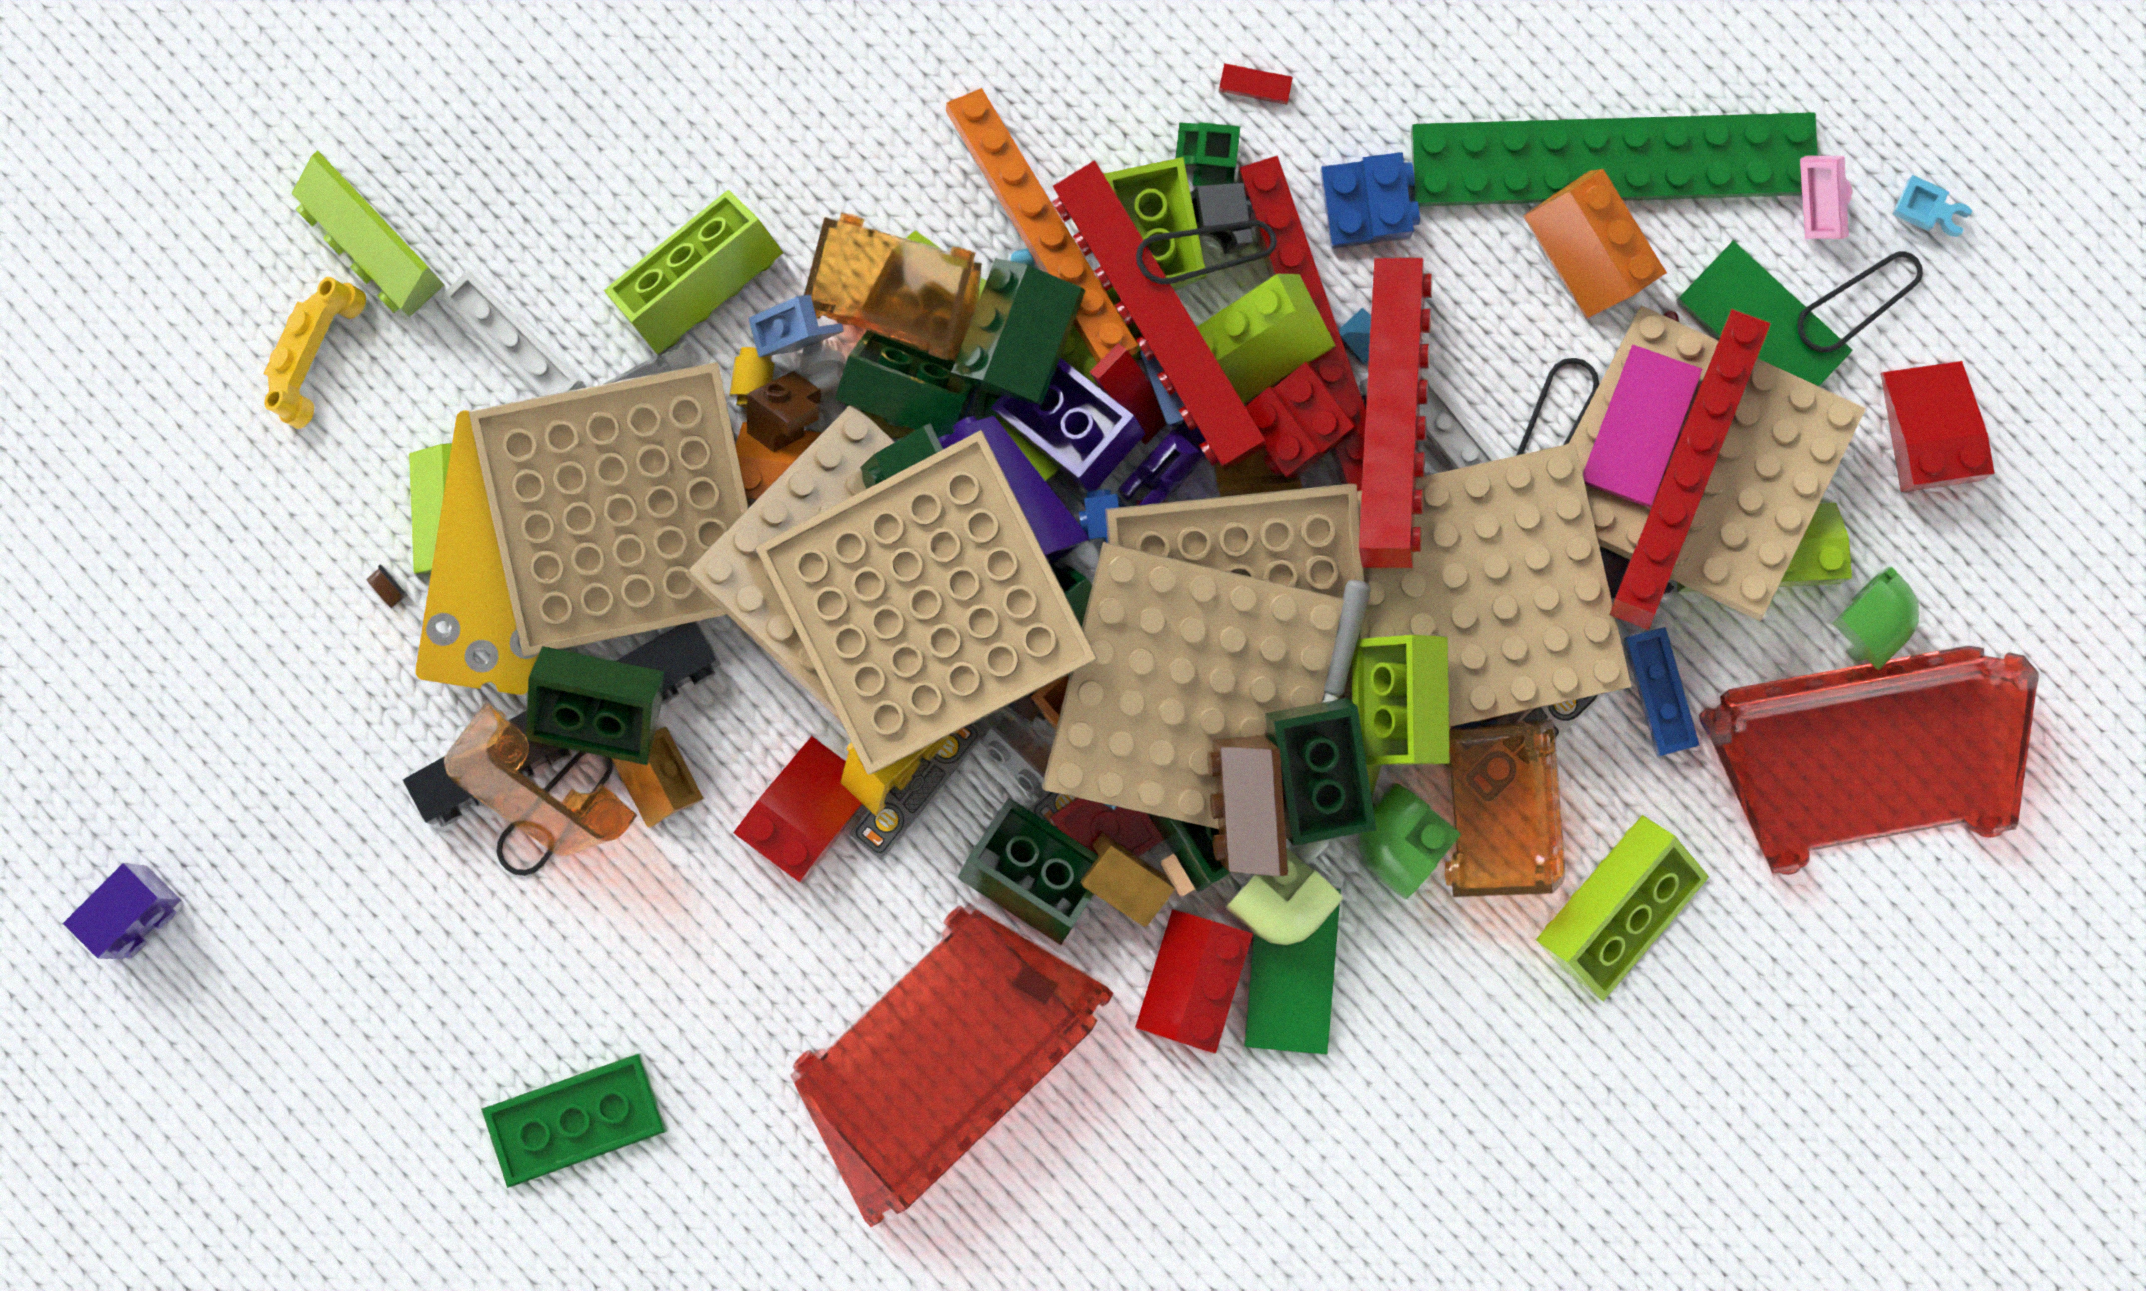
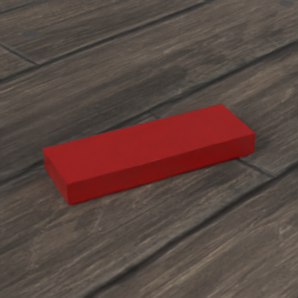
[1089,343,1166,445]

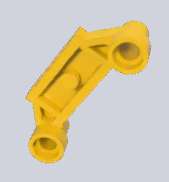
[263,277,366,429]

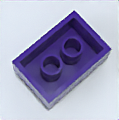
[991,358,1146,492]

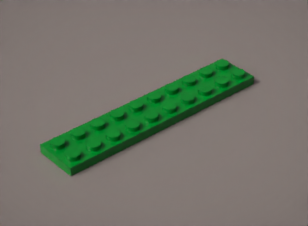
[1411,112,1818,207]

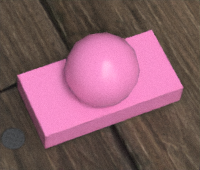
[1800,156,1853,239]

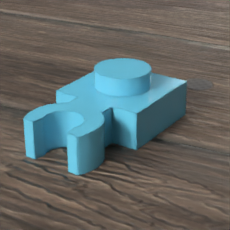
[1892,175,1973,237]

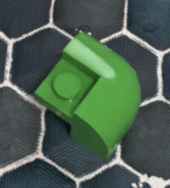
[1832,566,1920,671]
[1358,783,1461,900]

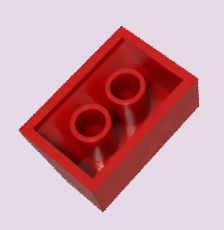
[1135,909,1253,1054]

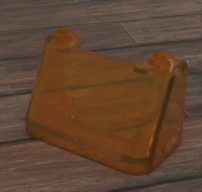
[804,212,982,360]
[444,701,638,856]
[1444,719,1565,897]

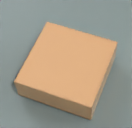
[1160,854,1195,897]

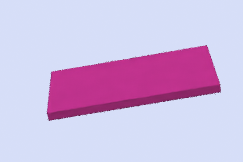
[1583,344,1703,508]

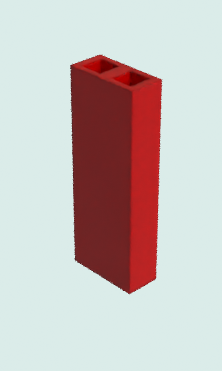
[1219,63,1293,105]

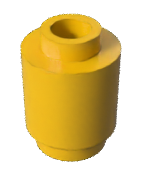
[729,347,775,408]

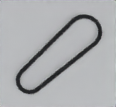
[1136,220,1277,284]
[1797,251,1923,353]
[1516,358,1600,456]
[496,751,613,876]

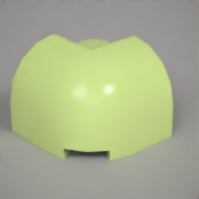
[1225,847,1343,945]

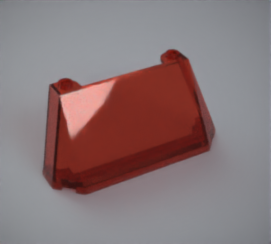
[1699,645,2039,875]
[790,903,1114,1227]

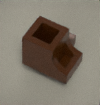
[747,371,821,452]

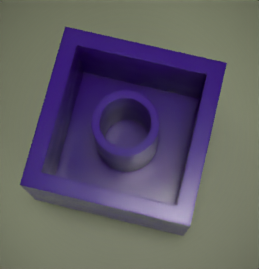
[62,863,181,959]

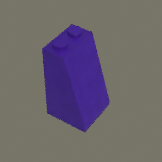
[938,416,1089,566]

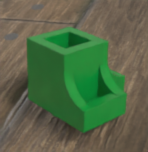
[1175,122,1241,186]

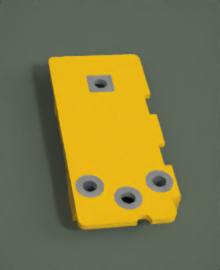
[415,410,539,695]

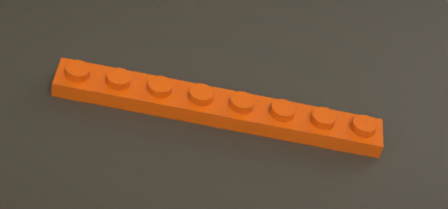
[945,88,1138,364]

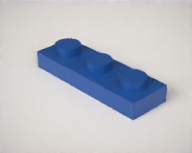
[1623,627,1700,757]

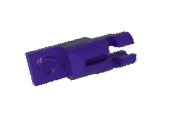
[1118,421,1206,505]

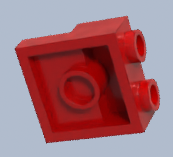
[1245,362,1358,478]

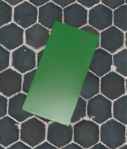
[1676,240,1853,386]
[1244,888,1341,1055]
[481,1053,667,1188]

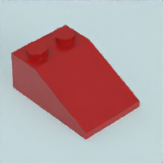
[1880,361,1995,493]
[733,736,863,884]

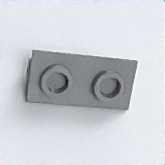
[981,717,1050,799]

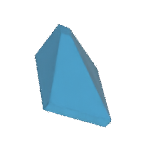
[1338,307,1371,365]

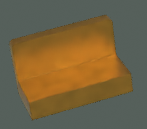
[1214,448,1302,497]
[612,726,704,828]
[1081,832,1175,927]

